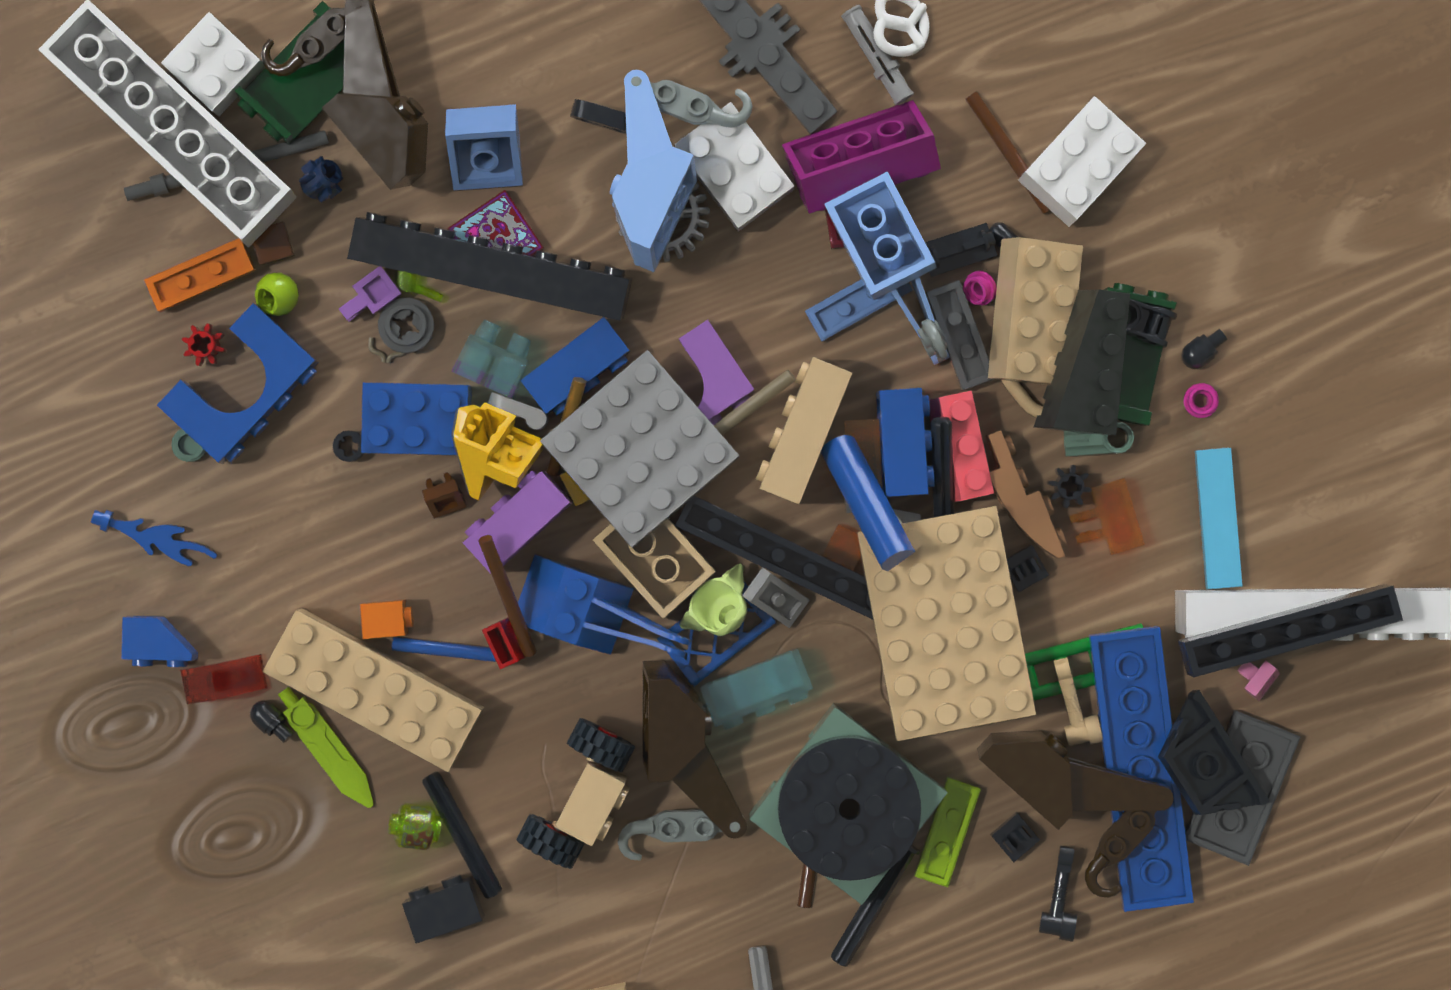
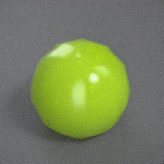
[255,273,299,316]

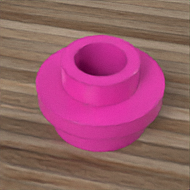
[963,270,997,305]
[1183,383,1219,418]

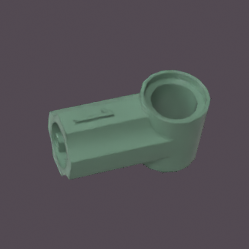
[1064,422,1134,457]

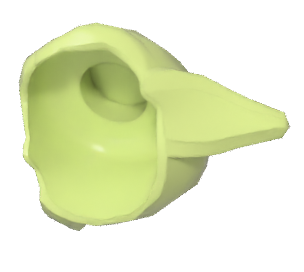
[679,564,747,636]

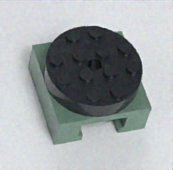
[749,703,948,905]

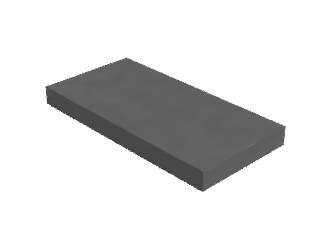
[1185,710,1301,866]

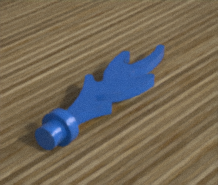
[91,510,218,566]

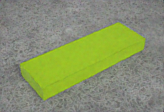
[914,777,981,888]

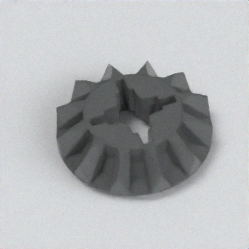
[378,298,435,354]

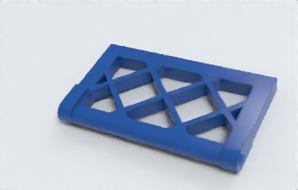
[657,582,776,687]

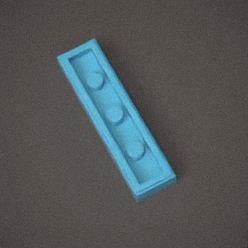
[1194,448,1243,589]

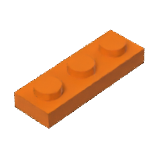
[144,238,256,312]

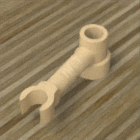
[1054,657,1102,747]

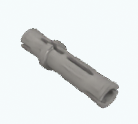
[841,5,914,105]

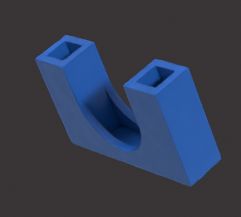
[157,303,319,464]

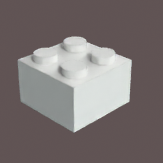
[161,12,265,116]

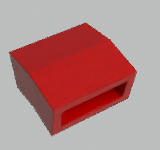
[482,617,525,669]

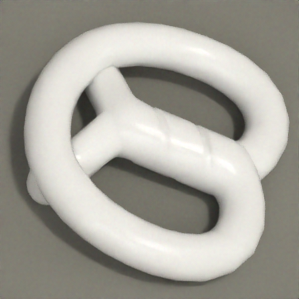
[873,0,929,57]

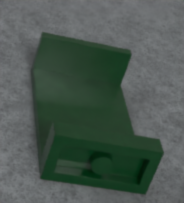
[235,0,344,145]
[1104,283,1177,426]

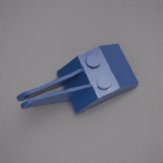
[518,554,690,657]

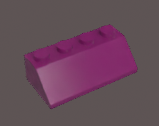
[782,100,941,214]

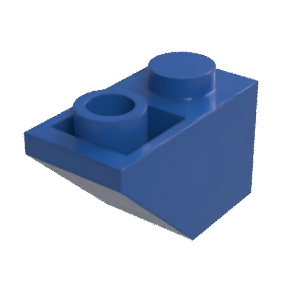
[121,616,198,667]

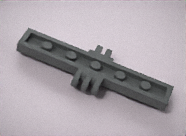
[699,0,838,135]

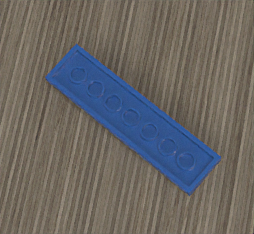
[1089,626,1194,912]

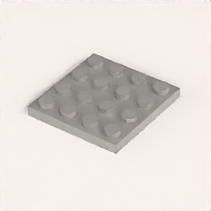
[540,350,739,549]

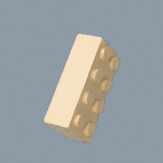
[988,237,1083,385]
[755,357,852,504]

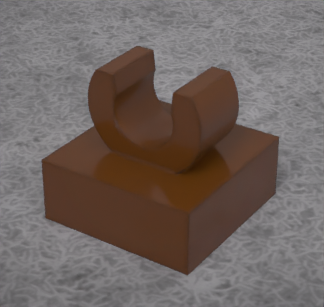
[422,472,467,518]

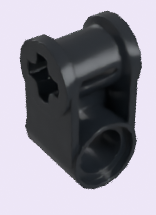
[1126,299,1177,348]

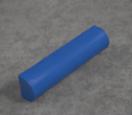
[821,435,915,571]

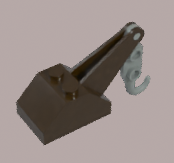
[618,660,747,861]

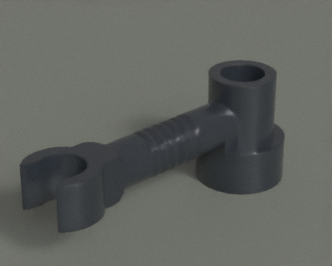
[1039,846,1077,942]

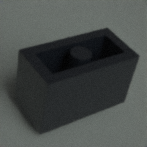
[402,874,485,944]

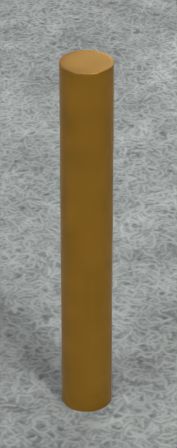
[546,377,587,476]

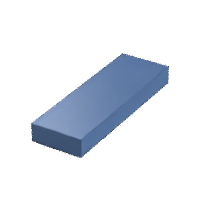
[805,279,913,342]

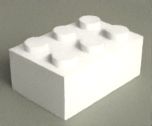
[1018,96,1146,227]
[675,102,794,232]

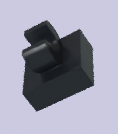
[1007,545,1049,592]
[990,812,1040,862]

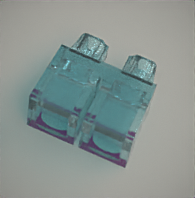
[451,319,532,400]

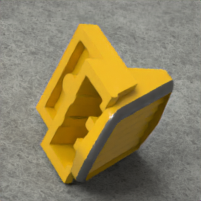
[452,402,544,501]

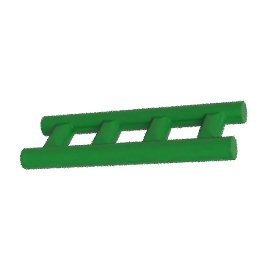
[1025,623,1143,701]

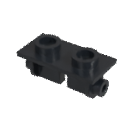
[925,223,997,277]

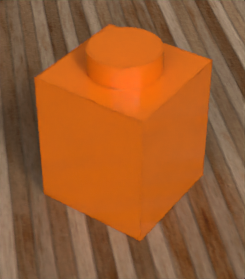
[360,599,414,639]

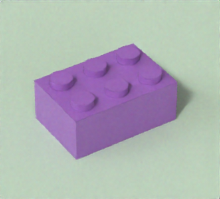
[463,471,573,574]

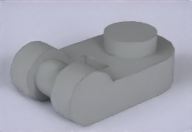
[488,392,549,430]

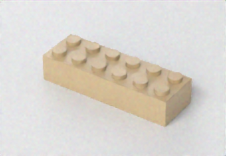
[263,608,485,772]

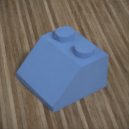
[445,104,523,190]

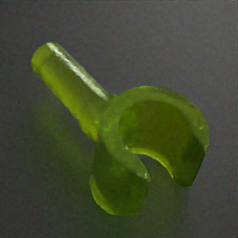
[397,271,444,302]

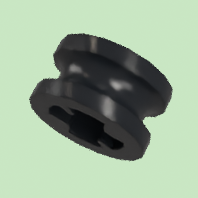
[333,431,364,462]

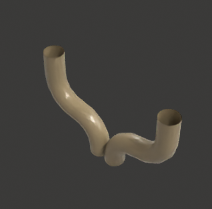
[368,337,405,363]

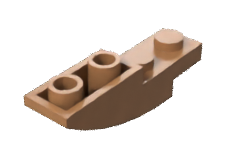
[985,430,1067,558]

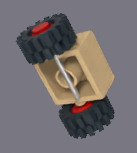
[516,718,635,869]

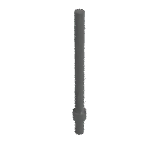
[124,131,329,201]

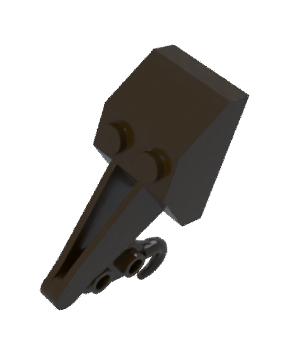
[261,0,428,190]
[977,731,1173,898]

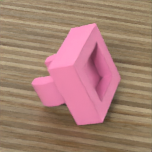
[1237,660,1280,701]

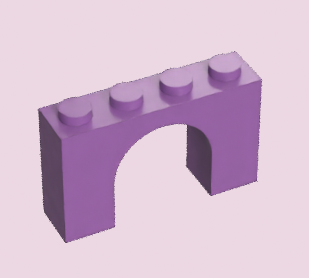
[679,320,754,425]

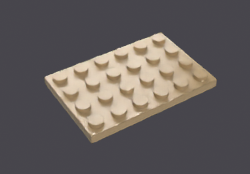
[857,506,1036,741]

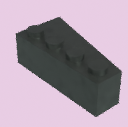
[1034,289,1130,435]

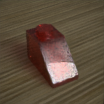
[180,654,268,704]

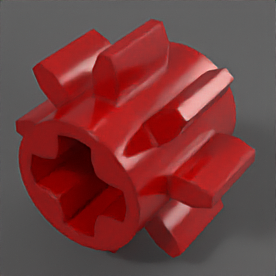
[181,323,226,366]

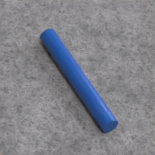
[392,637,496,662]

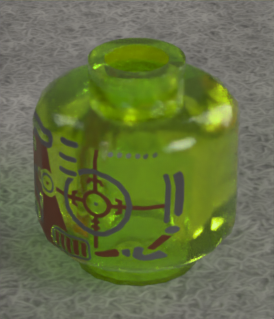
[388,803,441,851]

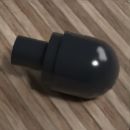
[1181,329,1228,369]
[250,700,294,743]

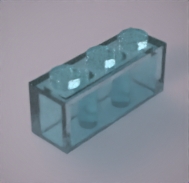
[700,648,813,730]

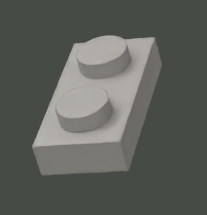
[742,567,810,628]

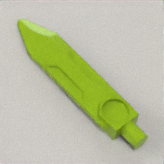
[278,686,374,808]

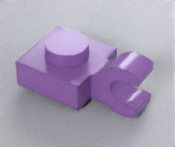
[339,266,402,322]

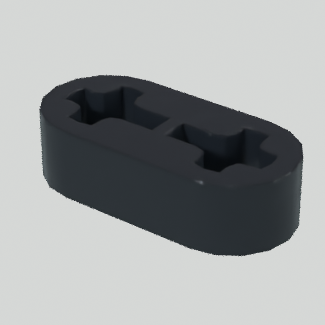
[570,99,627,134]

